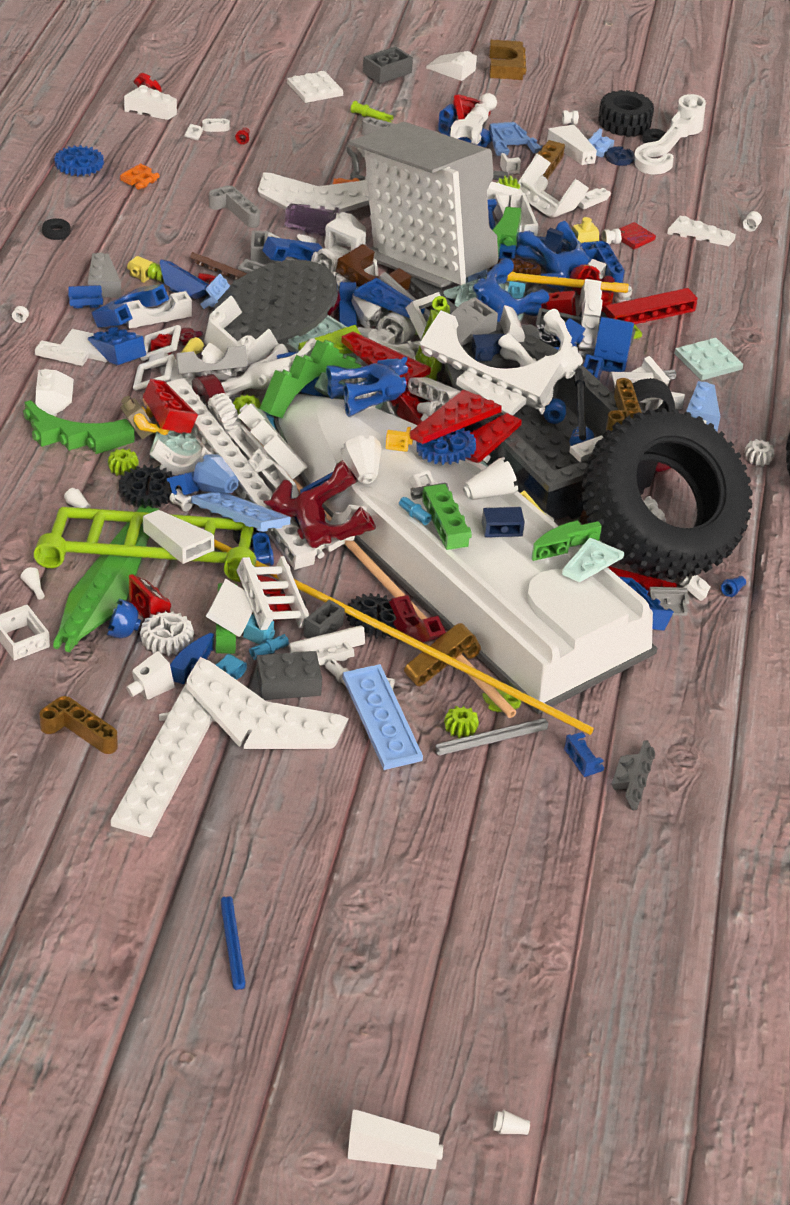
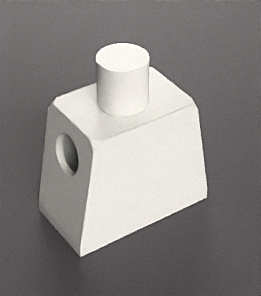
[126,651,175,699]

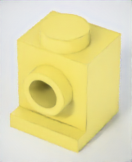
[127,256,153,283]

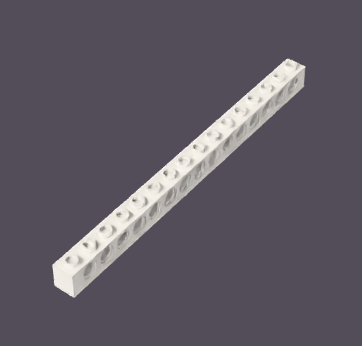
[166,378,317,570]

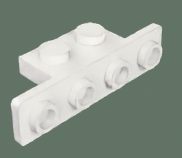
[289,626,365,666]

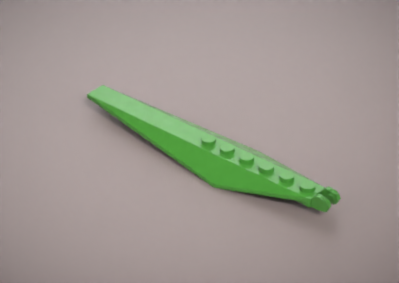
[53,505,159,652]

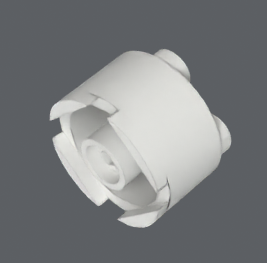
[377,312,416,345]

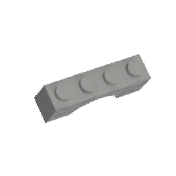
[176,346,248,377]

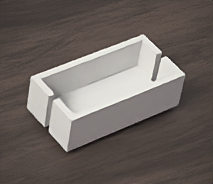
[494,193,538,236]

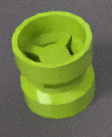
[148,263,164,283]

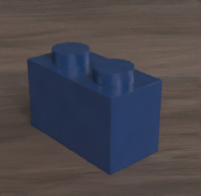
[481,507,525,537]

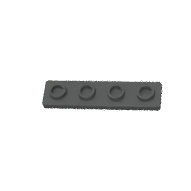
[611,740,655,810]

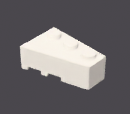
[124,85,177,120]

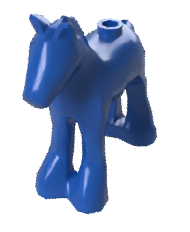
[516,221,592,292]
[473,258,549,322]
[326,357,409,417]

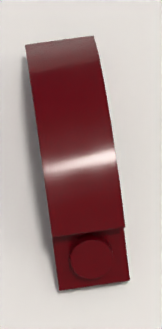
[191,374,225,409]
[389,595,446,643]

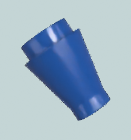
[721,576,746,597]

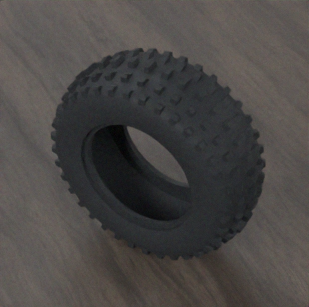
[582,409,753,580]

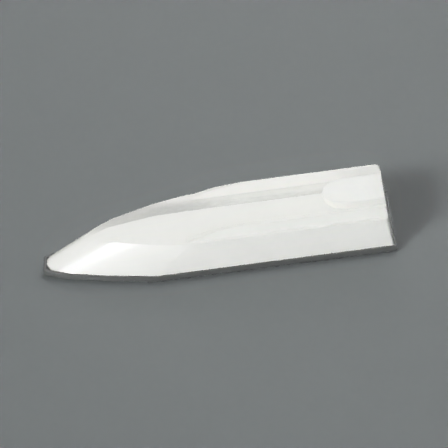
[273,391,658,714]

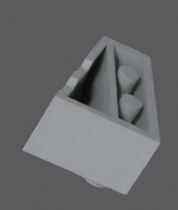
[88,253,121,298]

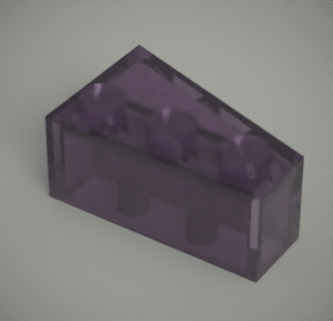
[284,203,339,236]

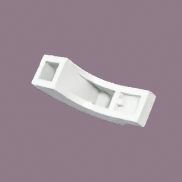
[150,440,212,475]

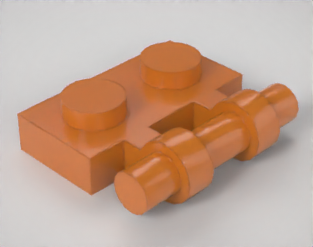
[120,163,160,190]

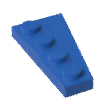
[354,278,425,318]

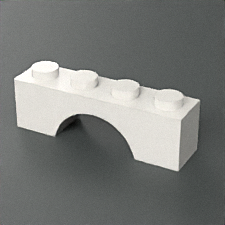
[123,291,192,329]

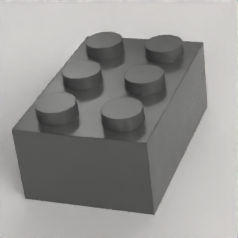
[363,46,413,83]
[256,651,322,700]

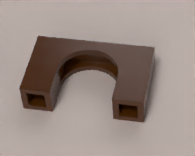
[336,244,411,290]

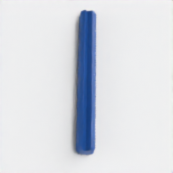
[221,896,246,990]

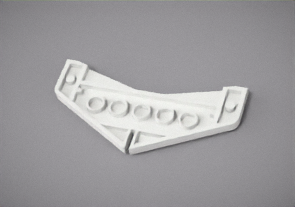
[258,172,369,222]
[186,657,349,749]

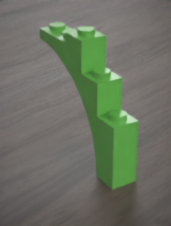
[492,207,522,259]
[260,340,361,418]
[23,400,135,454]

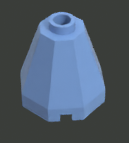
[193,454,239,493]

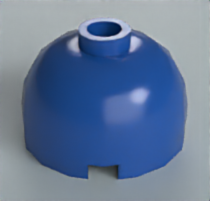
[107,598,141,639]

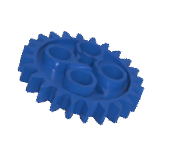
[54,145,104,177]
[416,428,476,465]

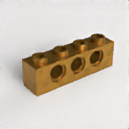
[529,140,565,180]

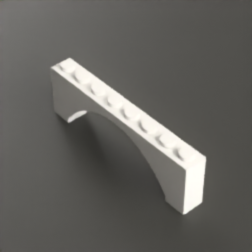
[419,311,563,405]

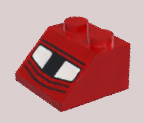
[129,574,171,620]

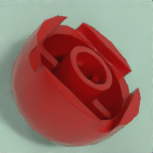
[569,264,601,295]

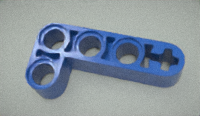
[438,104,492,148]
[581,241,625,283]
[338,282,357,327]

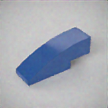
[170,633,214,684]

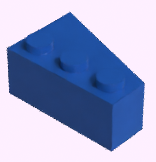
[618,576,674,630]

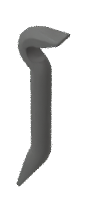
[347,147,365,181]

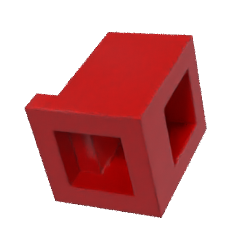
[151,334,172,355]

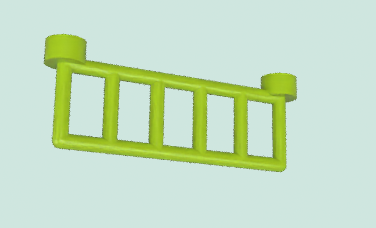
[34,507,256,582]

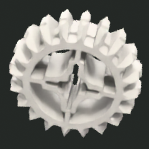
[208,393,241,435]
[140,610,194,657]

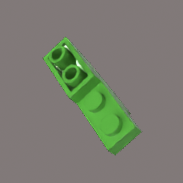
[531,520,602,561]

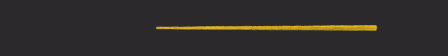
[214,539,594,735]

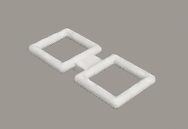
[133,325,181,391]

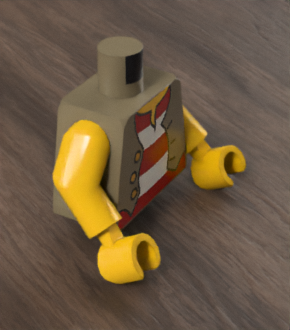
[120,396,170,440]

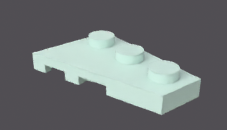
[562,538,624,582]

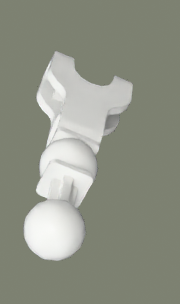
[450,93,497,144]

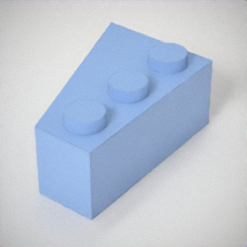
[686,381,720,431]

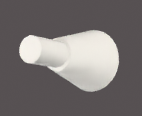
[20,567,45,600]

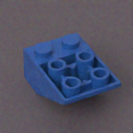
[594,317,634,372]
[88,327,146,365]

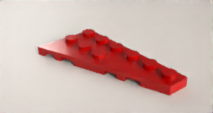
[341,331,431,386]
[410,389,502,444]

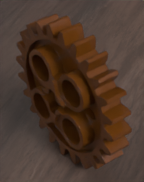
[490,258,541,275]

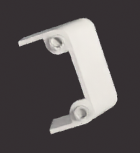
[518,154,589,218]
[204,296,278,376]

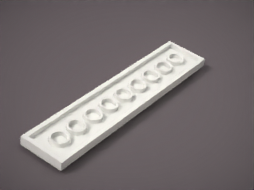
[111,684,214,838]

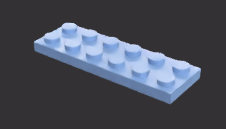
[191,492,290,531]
[342,664,423,770]

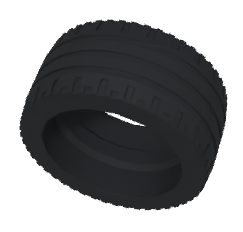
[632,378,675,415]

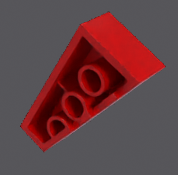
[143,379,198,434]

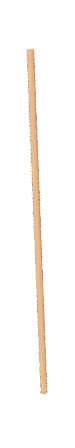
[250,432,516,718]

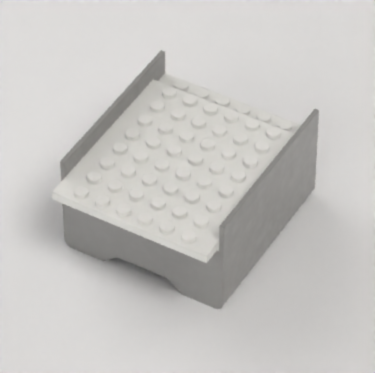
[348,122,498,288]

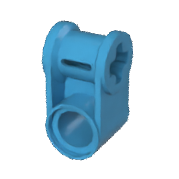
[216,654,247,680]

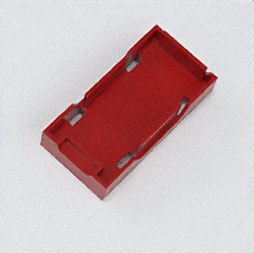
[390,386,431,425]

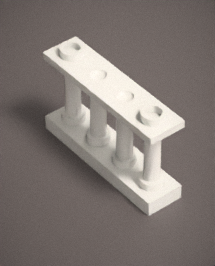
[237,556,309,630]

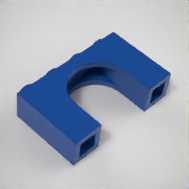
[91,284,169,328]

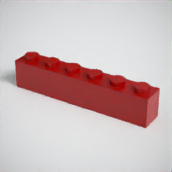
[604,288,698,324]

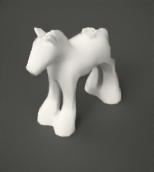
[498,309,583,415]
[221,338,317,397]

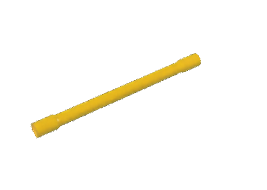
[507,272,628,293]

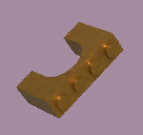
[489,39,526,80]

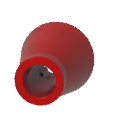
[235,127,250,144]

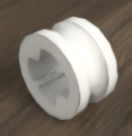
[12,306,29,323]

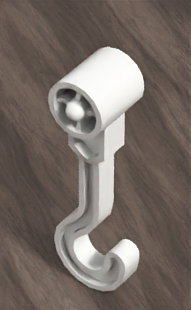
[634,94,706,175]

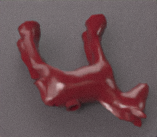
[263,460,376,548]

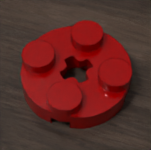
[134,73,162,92]

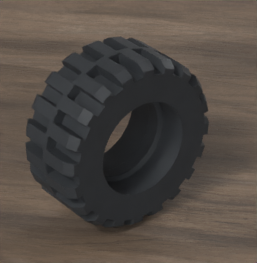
[598,90,654,137]

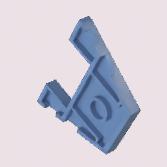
[489,122,543,156]

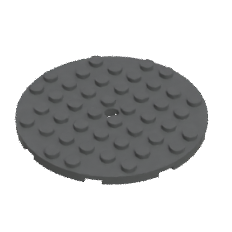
[211,260,338,344]

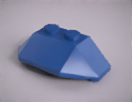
[160,259,209,299]

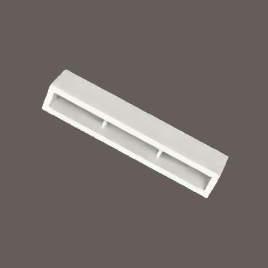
[228,424,300,498]

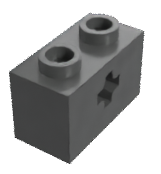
[304,599,345,638]

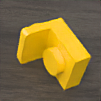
[386,427,413,452]

